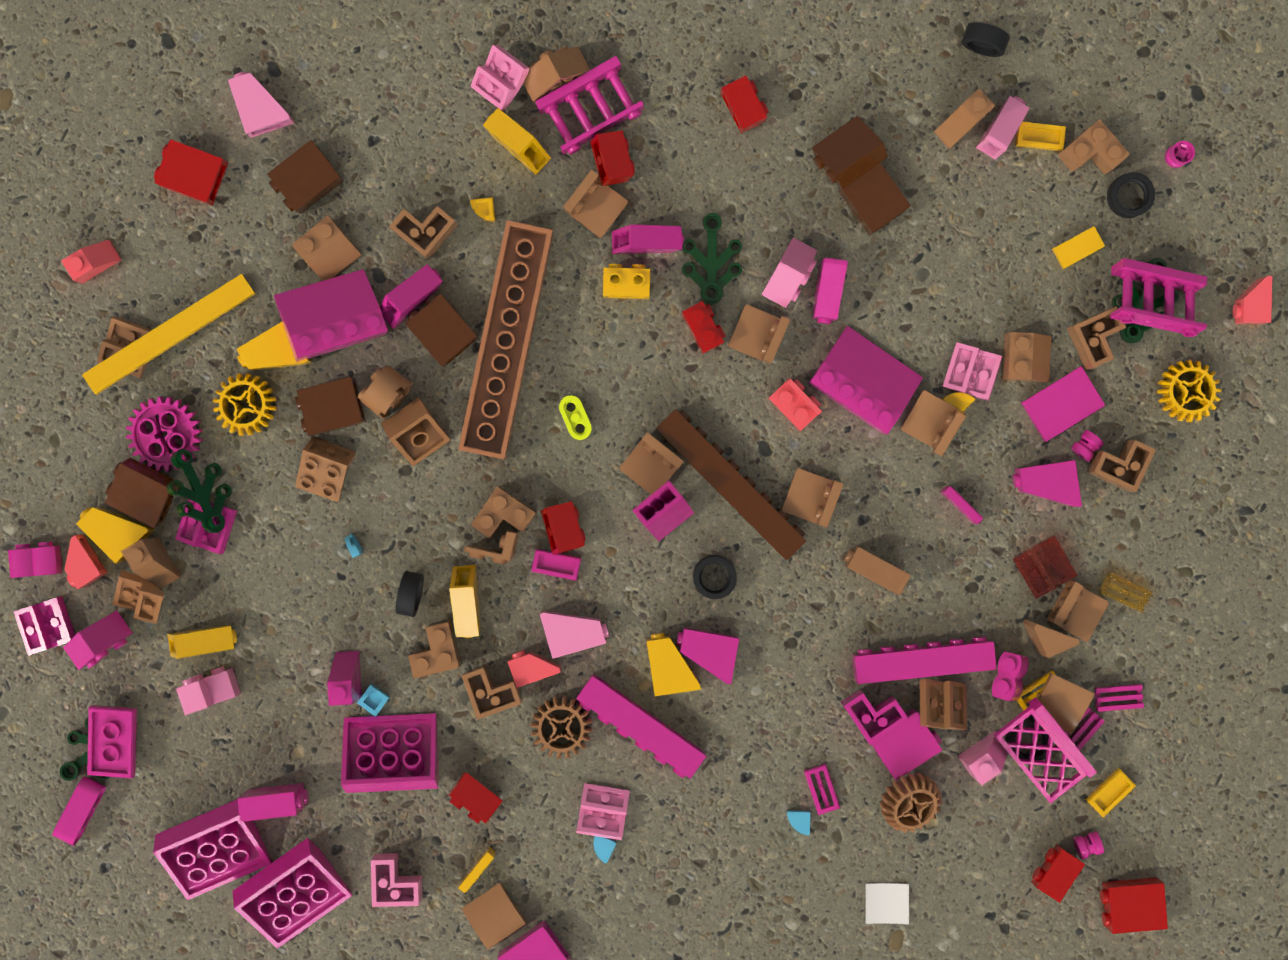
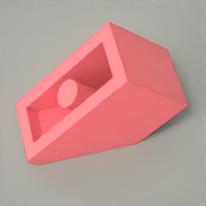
[61,240,122,284]
[1232,276,1272,324]
[64,534,108,589]
[508,650,562,688]

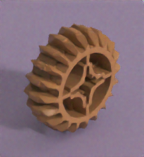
[530,696,593,759]
[879,772,943,833]

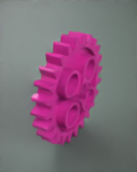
[126,396,203,472]

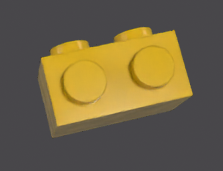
[603,264,650,299]

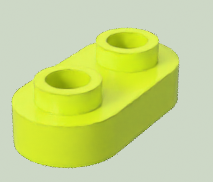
[559,395,592,440]

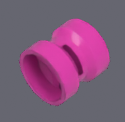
[1165,141,1195,168]
[1071,430,1104,462]
[1073,831,1104,860]

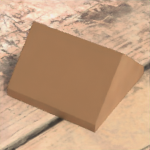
[1023,619,1080,658]

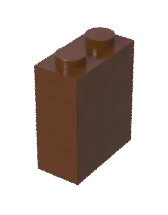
[812,116,888,189]
[267,140,344,215]
[838,163,911,236]
[405,294,479,367]
[295,377,366,436]
[105,457,177,528]

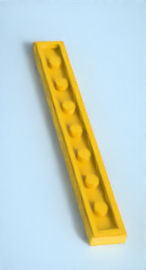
[82,274,255,395]

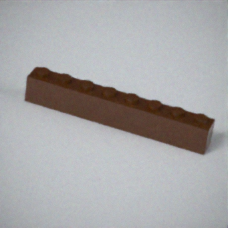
[656,409,806,561]

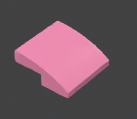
[470,45,530,110]
[943,342,1003,401]
[576,783,630,840]

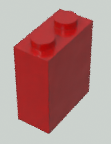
[154,139,228,206]
[1100,877,1168,934]

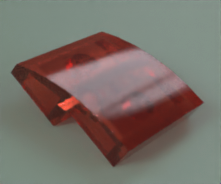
[1013,534,1077,599]

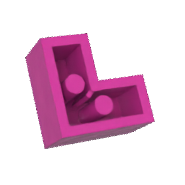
[63,610,132,670]
[841,689,909,744]

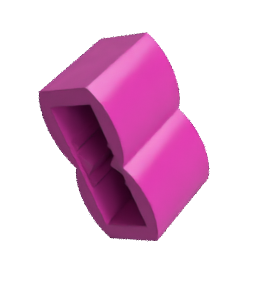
[8,542,62,578]
[992,651,1029,701]

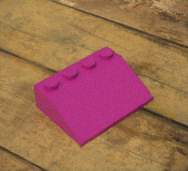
[274,269,388,362]
[808,326,923,435]
[341,713,439,793]
[153,800,272,900]
[232,838,352,949]

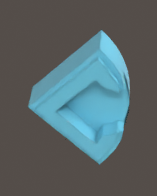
[345,533,364,558]
[787,810,810,835]
[594,836,617,864]

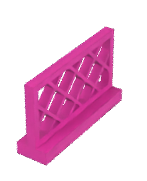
[994,697,1097,804]

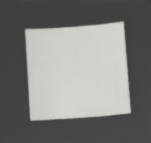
[866,883,909,924]

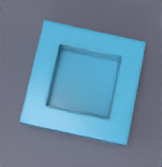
[357,684,390,717]

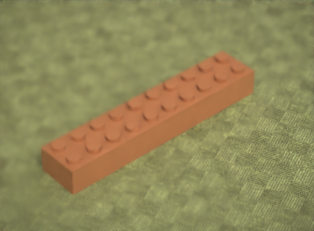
[458,220,554,460]

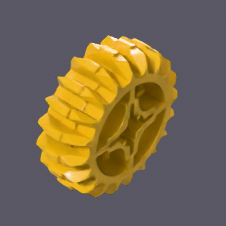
[1156,360,1222,422]
[213,373,277,436]

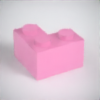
[762,237,818,308]
[176,666,241,715]
[371,853,422,907]

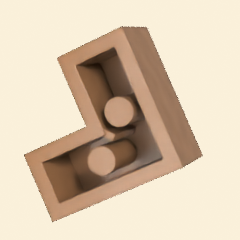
[523,46,590,102]
[1058,119,1130,175]
[389,206,458,260]
[1067,306,1126,370]
[1087,440,1156,492]
[471,486,537,538]
[408,620,462,678]
[462,665,523,720]

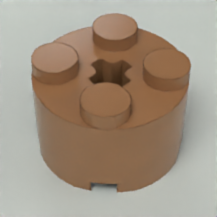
[358,365,413,420]

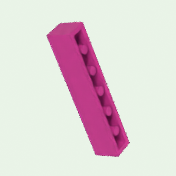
[852,636,997,684]
[576,673,706,779]

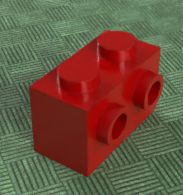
[720,75,769,134]
[590,130,635,186]
[681,301,726,355]
[540,501,586,555]
[447,772,503,824]
[1031,844,1085,903]

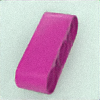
[52,776,106,846]

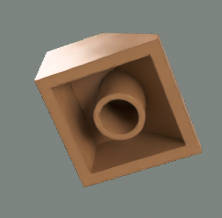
[292,215,362,281]
[1002,332,1052,382]
[381,397,450,466]

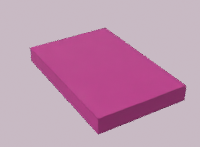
[1021,366,1105,442]
[87,705,137,778]

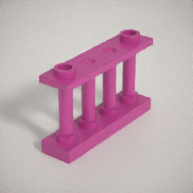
[535,56,644,155]
[1110,258,1207,337]

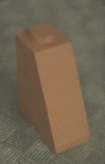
[934,89,995,149]
[121,537,181,588]
[844,546,911,596]

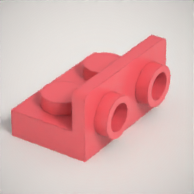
[768,378,822,431]

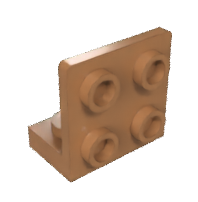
[563,169,628,238]
[728,304,790,364]
[901,390,966,456]
[619,432,684,495]
[295,436,356,502]
[782,468,843,528]
[464,530,520,564]
[1046,580,1109,642]

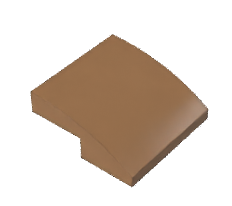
[97,316,152,378]
[113,570,164,624]
[1031,673,1094,734]
[920,679,967,730]
[461,883,527,950]

